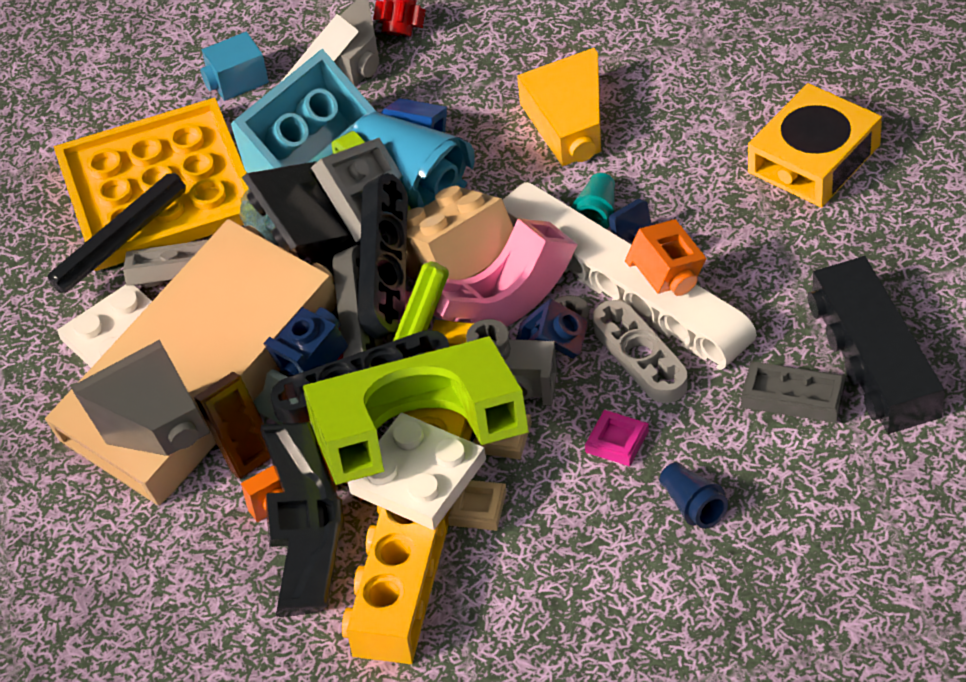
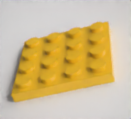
[53,98,263,271]

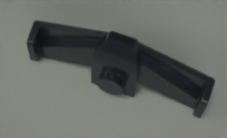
[260,422,344,617]

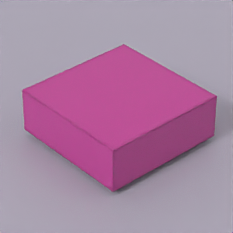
[585,410,649,466]

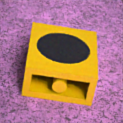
[748,83,882,208]

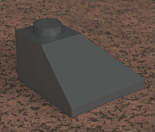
[71,339,210,456]

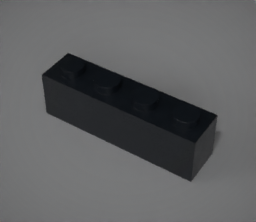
[807,256,945,434]

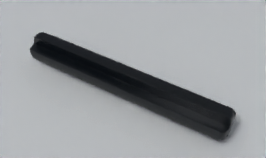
[48,173,186,293]

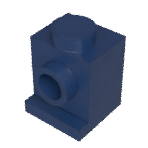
[263,307,348,376]

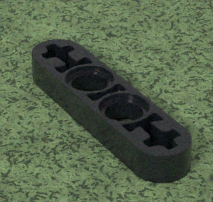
[358,173,408,339]
[270,330,449,423]

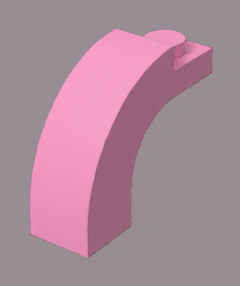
[433,218,578,327]

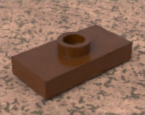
[194,372,271,479]

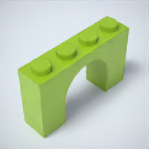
[303,336,529,485]

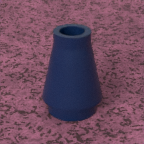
[659,462,728,529]

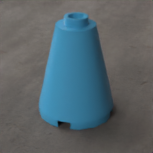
[353,112,475,209]

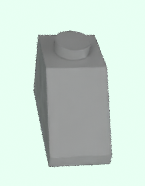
[311,0,380,87]

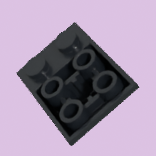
[242,161,356,269]

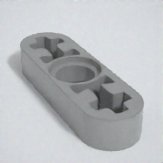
[593,300,688,403]

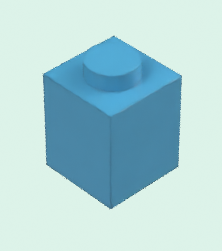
[200,31,269,101]

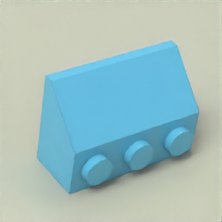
[231,48,376,173]

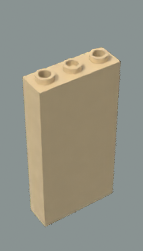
[45,219,337,506]

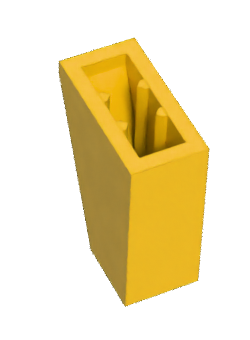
[517,48,601,167]

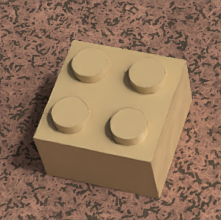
[406,186,514,280]

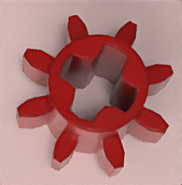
[373,0,426,37]

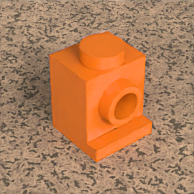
[625,219,707,296]

